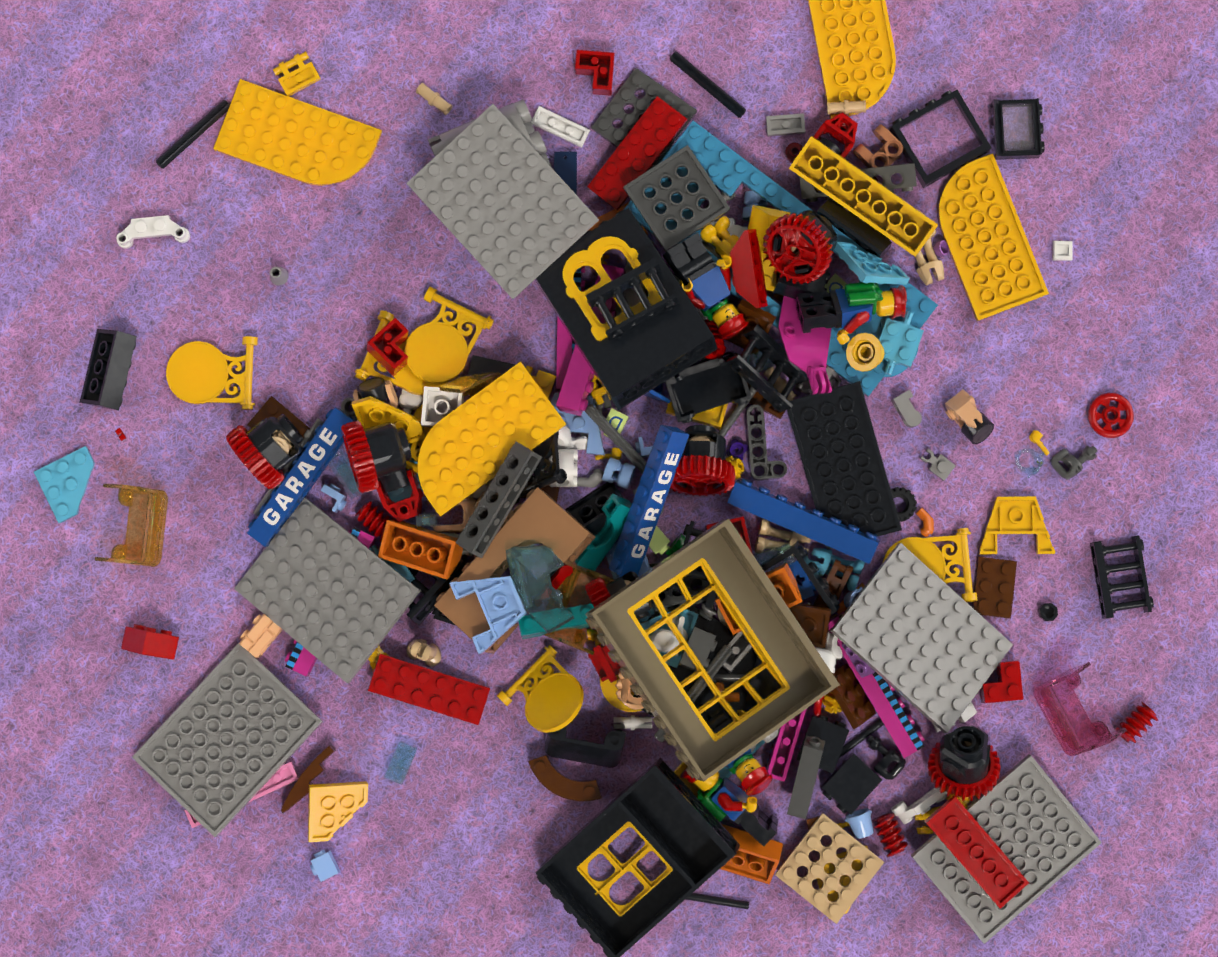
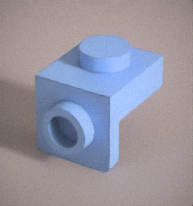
[635,437,653,458]
[321,484,347,513]

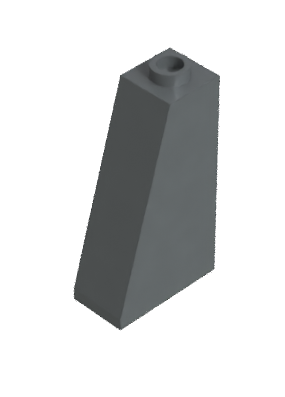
[787,736,825,820]

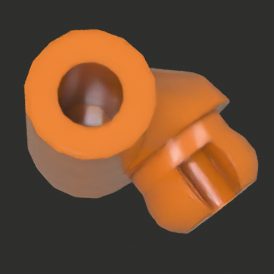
[915,507,934,537]
[715,682,740,702]

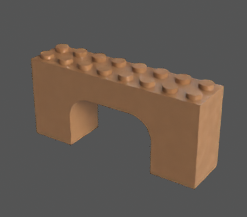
[434,487,595,654]

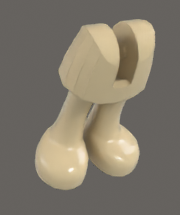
[915,230,944,286]
[755,518,811,557]
[407,639,441,667]

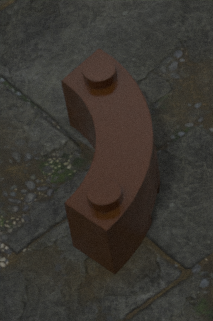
[528,754,602,801]

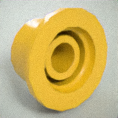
[846,333,885,372]

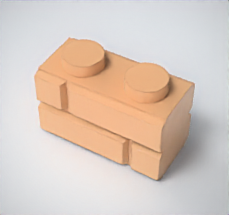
[239,614,283,658]

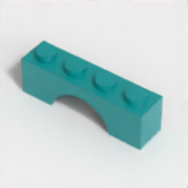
[575,494,632,571]
[519,603,594,640]

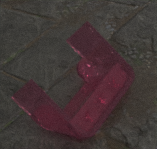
[1034,662,1127,756]

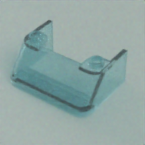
[506,545,574,634]

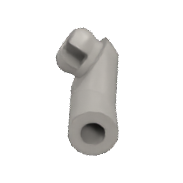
[577,469,603,488]

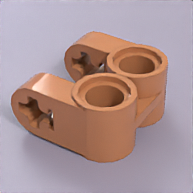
[853,124,903,168]

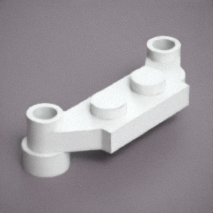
[116,215,190,249]
[891,787,947,825]

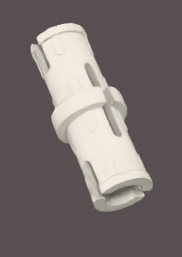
[614,715,652,731]

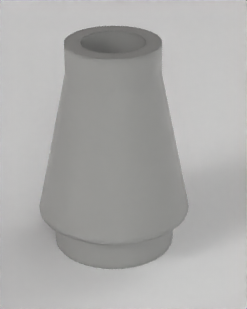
[270,267,289,286]

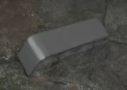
[746,405,787,480]

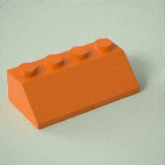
[378,519,463,579]
[715,563,802,635]
[720,824,783,884]

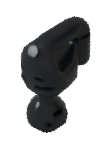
[867,735,906,780]

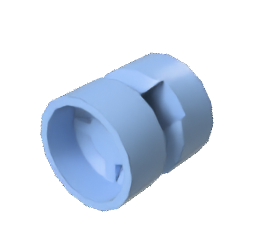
[742,191,768,221]
[602,457,636,489]

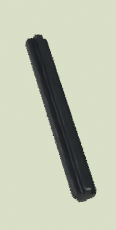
[670,51,746,118]
[156,100,230,169]

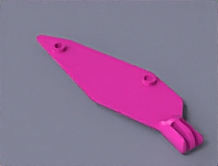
[778,296,832,395]

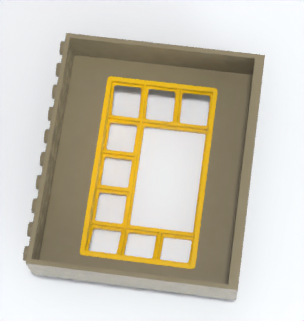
[585,519,840,781]

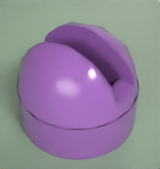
[933,240,949,256]

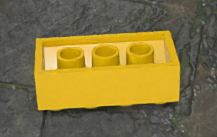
[748,205,791,291]

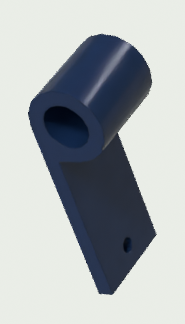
[554,152,577,195]

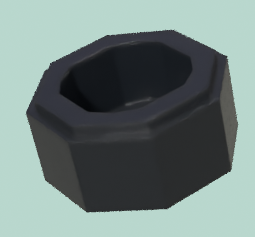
[1038,603,1058,621]

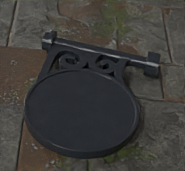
[515,431,567,504]

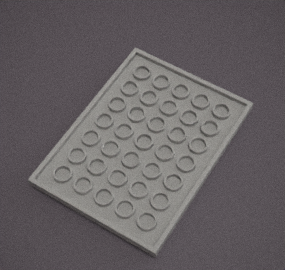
[406,104,599,299]
[234,498,421,683]
[830,543,1013,733]
[132,643,323,837]
[911,754,1102,944]

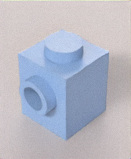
[310,850,340,882]

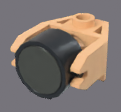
[353,377,399,408]
[945,390,994,444]

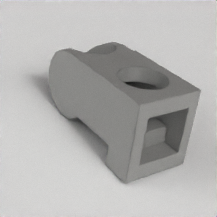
[891,390,922,428]

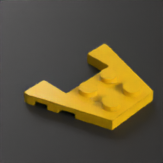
[979,496,1055,555]

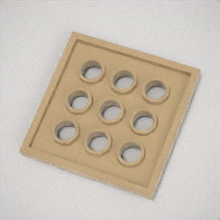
[775,813,884,924]

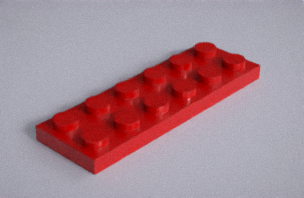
[587,96,688,211]
[368,653,490,725]
[924,795,1029,909]

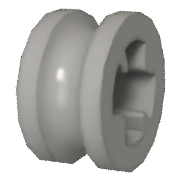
[697,603,717,621]

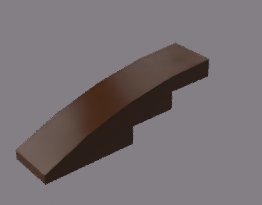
[281,745,336,813]

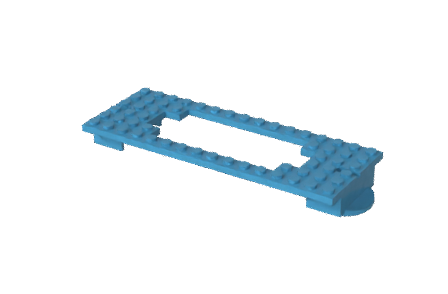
[624,121,938,397]

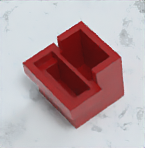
[588,644,621,683]

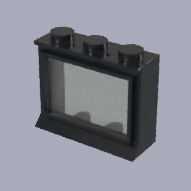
[990,98,1045,160]

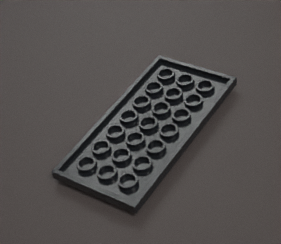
[787,381,902,550]

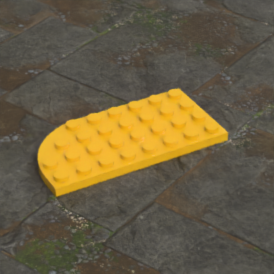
[808,0,896,119]
[213,79,382,186]
[938,153,1049,321]
[418,361,567,517]

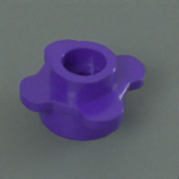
[726,439,748,461]

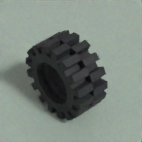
[891,487,917,522]

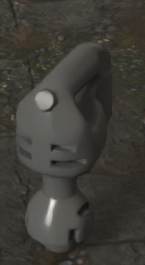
[1051,446,1098,480]

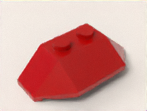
[730,229,768,308]

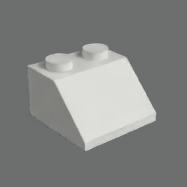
[421,386,464,428]

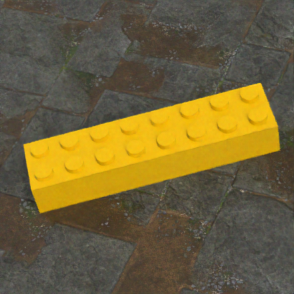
[789,136,938,257]

